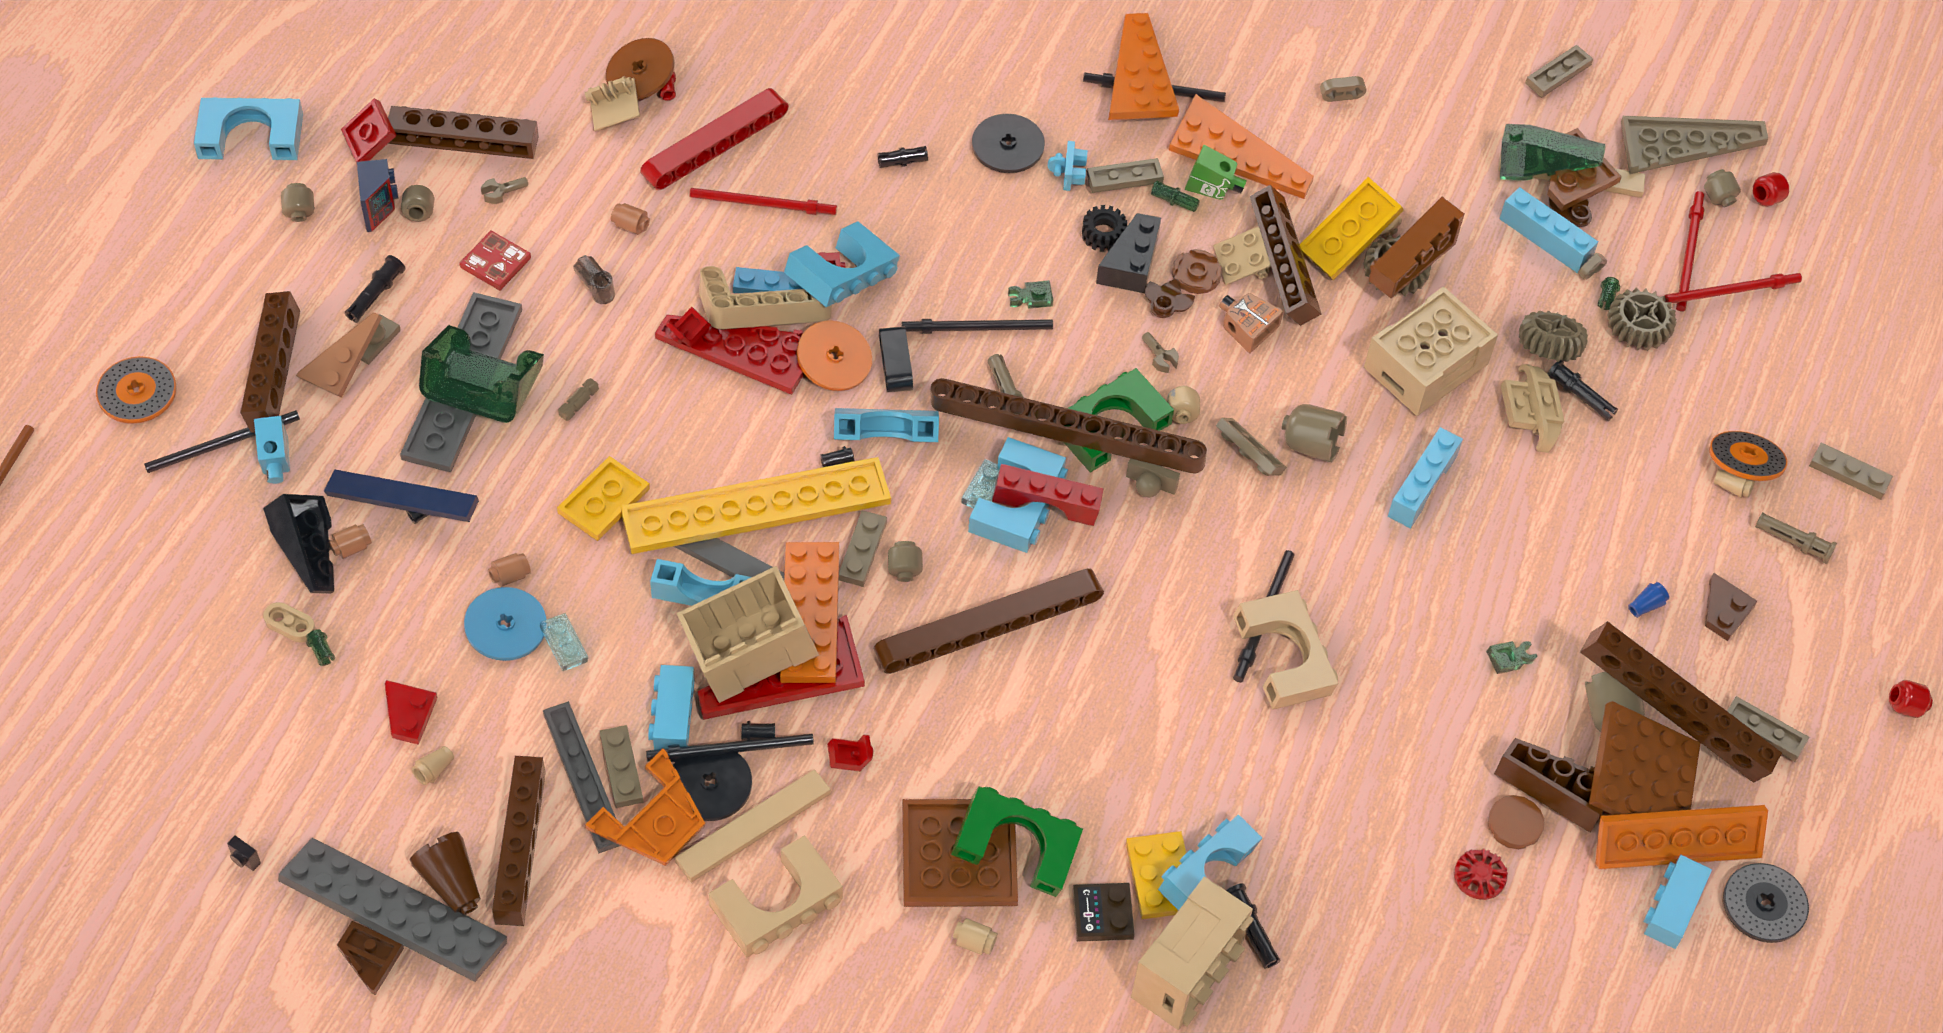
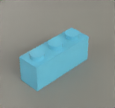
[648,665,695,750]
[1643,855,1712,949]

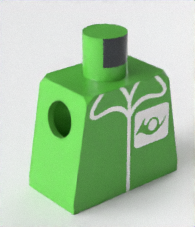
[1185,145,1247,200]

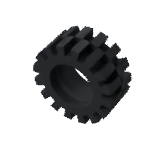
[1082,205,1128,252]

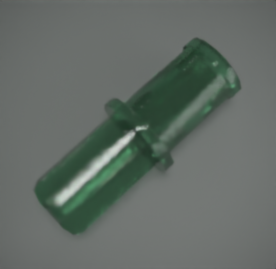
[1151,180,1200,212]

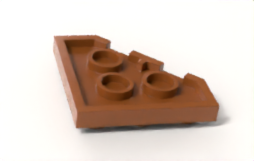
[1547,128,1622,211]

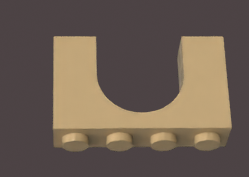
[1233,590,1339,710]
[708,835,843,957]

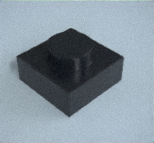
[227,835,261,871]

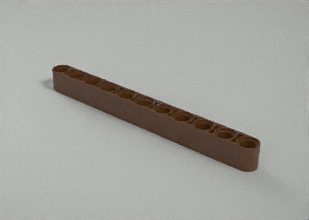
[930,378,1207,474]

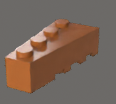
[1368,197,1465,298]

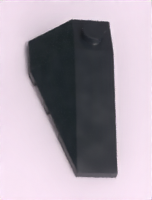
[263,494,334,594]

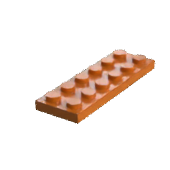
[780,542,840,683]
[1596,805,1768,869]

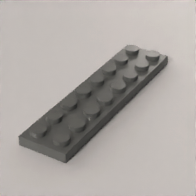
[400,292,522,473]
[278,838,507,982]

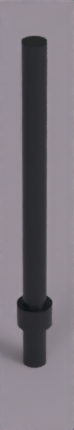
[1083,72,1226,102]
[901,319,1053,334]
[144,410,300,473]
[1233,550,1295,683]
[646,734,814,762]

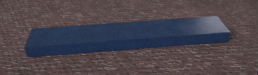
[324,469,479,522]

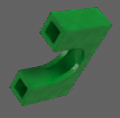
[1063,368,1174,473]
[951,786,1083,897]

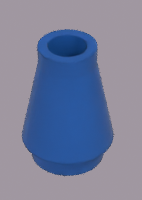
[1628,582,1670,618]

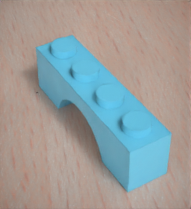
[834,408,939,442]
[1388,427,1463,529]
[650,559,751,606]
[1158,814,1262,910]

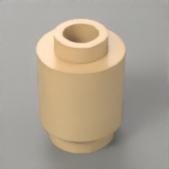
[953,918,998,955]

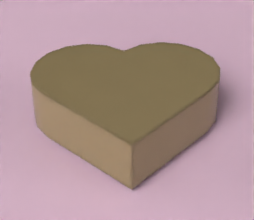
[1578,253,1607,279]

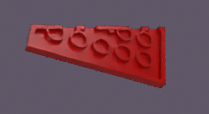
[655,314,804,395]
[697,614,865,720]

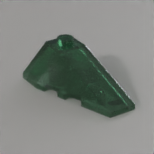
[1500,124,1606,181]

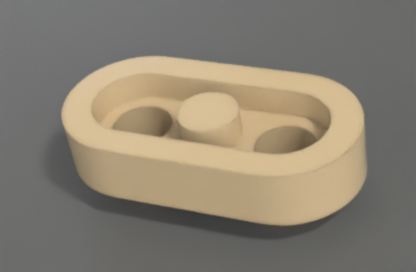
[263,602,316,642]

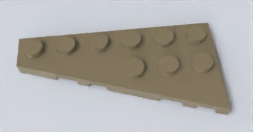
[1621,116,1768,174]

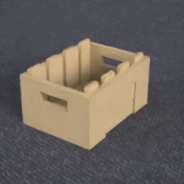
[1364,287,1498,416]
[677,566,819,703]
[1131,876,1254,1030]

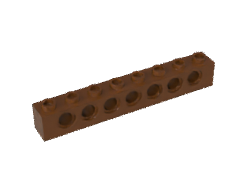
[1580,621,1782,783]

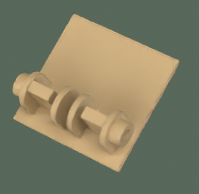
[585,76,640,132]
[1213,226,1271,285]

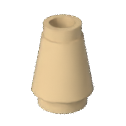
[1714,469,1755,498]
[412,746,454,785]

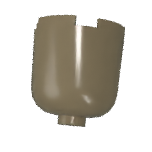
[1282,404,1347,463]
[1585,672,1645,732]

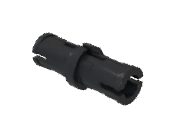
[877,146,928,168]

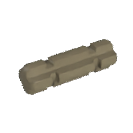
[558,378,599,421]

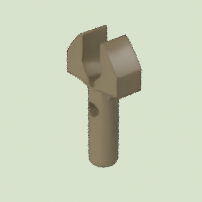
[481,177,528,204]
[1142,332,1179,373]

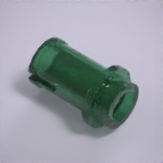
[1598,277,1621,310]
[306,629,335,666]

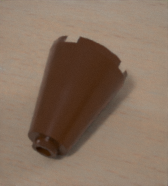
[410,831,481,915]

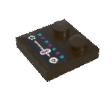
[1072,883,1134,942]

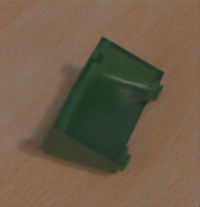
[419,325,544,423]

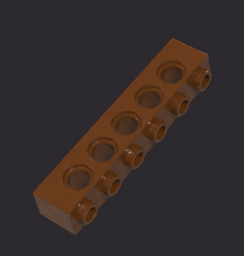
[388,106,539,159]
[1250,185,1322,326]
[240,291,300,432]
[492,755,546,926]

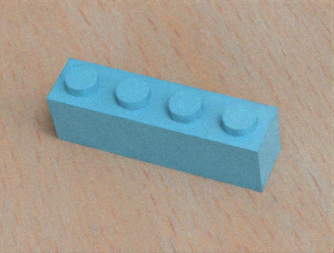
[1499,187,1599,274]

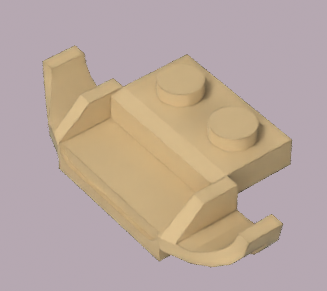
[1501,364,1565,453]

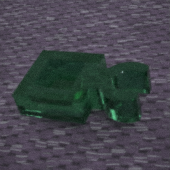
[1008,280,1053,309]
[1486,641,1538,674]

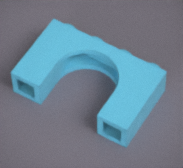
[194,97,303,160]
[784,221,900,307]
[968,437,1068,553]

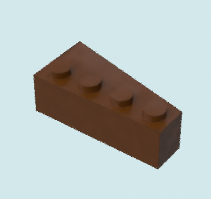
[1494,738,1605,833]

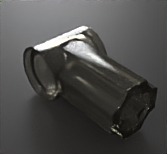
[573,255,615,304]

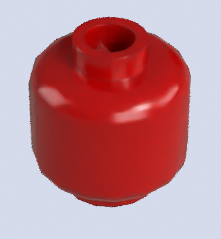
[1753,172,1789,207]
[1889,680,1933,718]

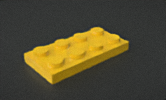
[1300,177,1404,280]

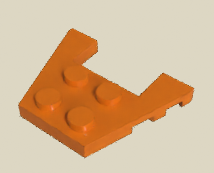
[585,749,705,866]

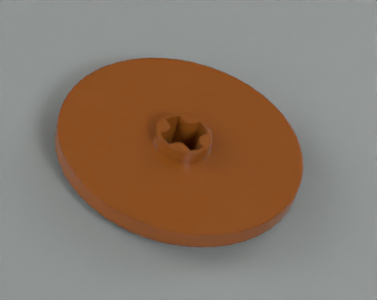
[606,38,675,100]

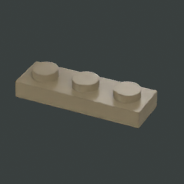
[1525,45,1593,98]
[1087,158,1164,193]
[1216,418,1287,476]
[1809,442,1893,500]
[839,510,887,587]
[1727,696,1810,762]
[600,725,644,808]

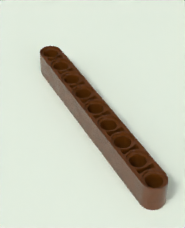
[873,568,1104,674]

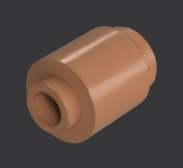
[611,203,650,235]
[329,524,372,559]
[488,553,531,587]

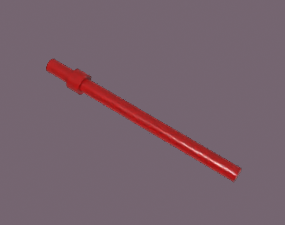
[690,188,837,215]
[1676,191,1705,312]
[1664,273,1802,303]

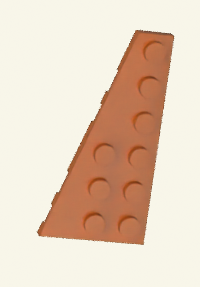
[1108,13,1179,120]
[1169,94,1314,199]

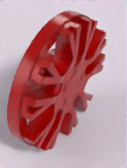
[1454,848,1508,900]

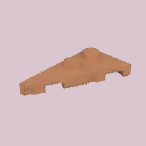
[296,312,382,398]

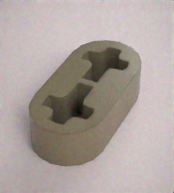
[1320,76,1367,102]

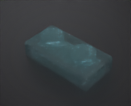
[961,459,1000,509]
[540,613,588,671]

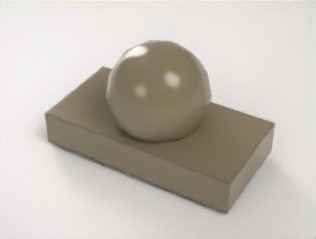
[361,314,401,365]
[1126,459,1180,498]

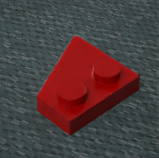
[385,680,438,745]

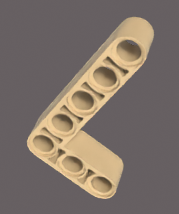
[699,266,832,329]

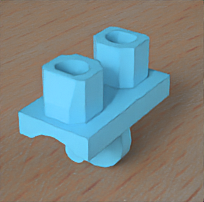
[1047,141,1088,191]

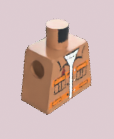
[1219,293,1283,353]

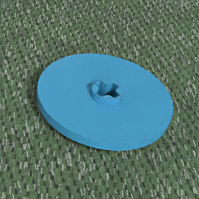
[464,587,547,661]

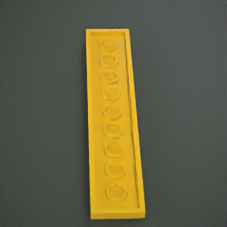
[621,457,891,554]

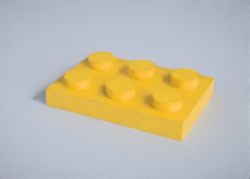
[557,456,650,541]
[1126,831,1186,920]

